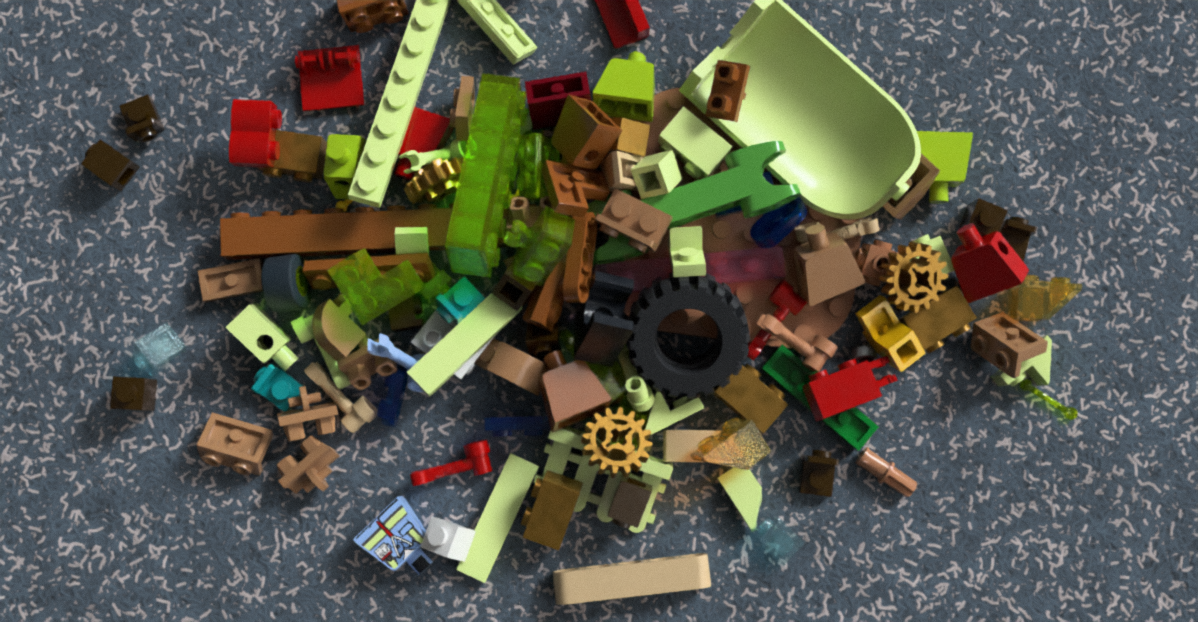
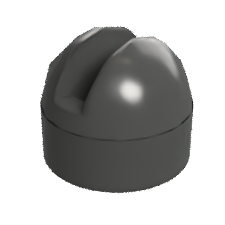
[851,343,877,364]

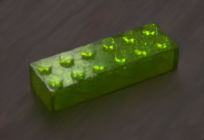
[445,73,528,277]

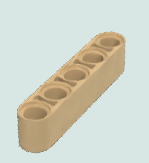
[552,553,711,605]

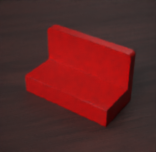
[595,0,650,49]

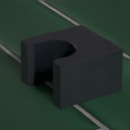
[574,271,634,367]

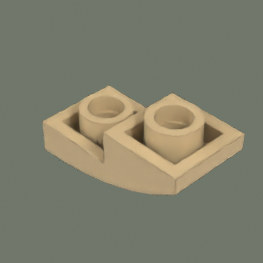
[663,430,731,462]

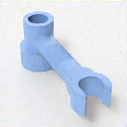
[367,334,425,392]

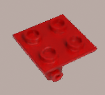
[295,45,365,112]

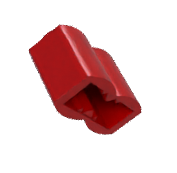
[229,99,282,168]

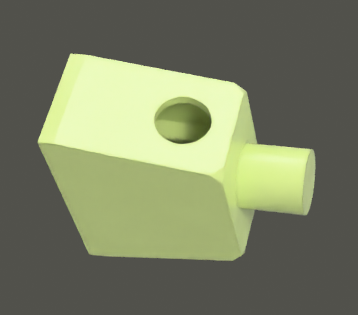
[225,304,299,371]

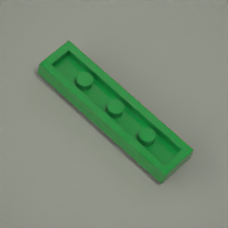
[761,344,879,451]

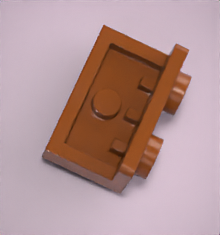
[523,260,566,331]

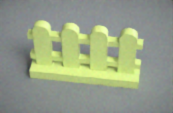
[533,426,673,533]

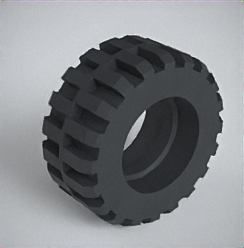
[626,272,750,399]

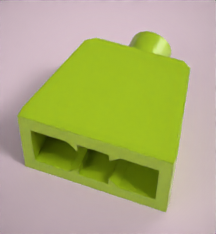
[593,51,655,122]
[917,131,973,204]
[324,134,367,199]

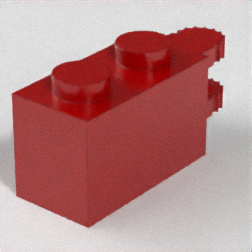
[802,356,898,422]

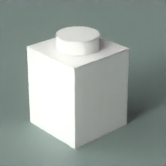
[420,516,476,562]

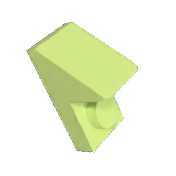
[668,226,706,277]
[991,335,1052,387]
[644,391,704,435]

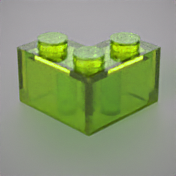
[327,248,425,325]

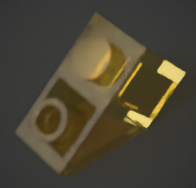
[1008,275,1082,322]
[690,417,772,470]

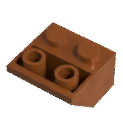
[337,0,409,33]

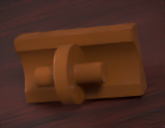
[705,60,750,123]

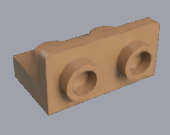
[595,188,673,253]
[971,312,1048,378]
[196,412,273,476]

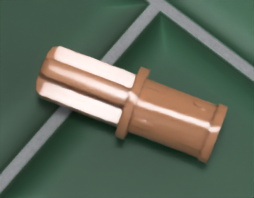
[855,447,917,497]

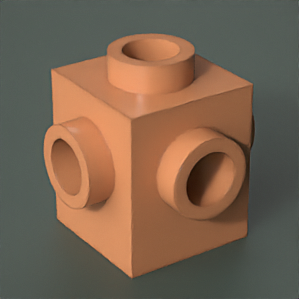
[854,239,898,287]

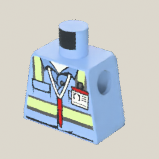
[353,496,433,575]

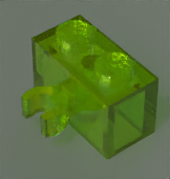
[503,206,575,286]

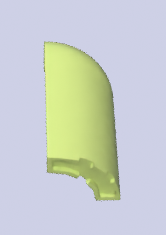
[679,0,921,219]

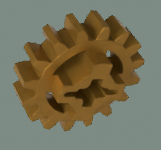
[404,157,472,204]
[879,242,948,313]
[581,407,653,478]

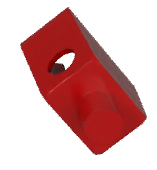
[394,107,454,181]
[951,223,1029,303]

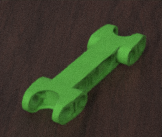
[587,141,801,265]

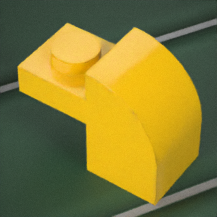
[855,295,926,372]

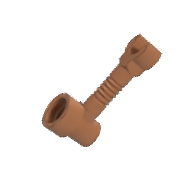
[756,313,838,373]

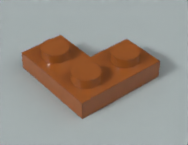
[541,160,610,218]

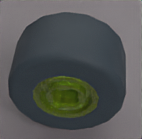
[261,253,312,313]

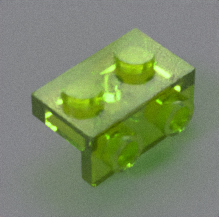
[517,133,559,201]

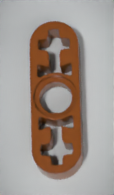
[563,212,597,303]

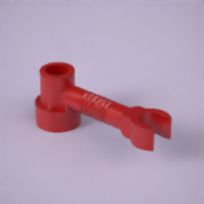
[747,279,807,361]
[409,439,493,486]

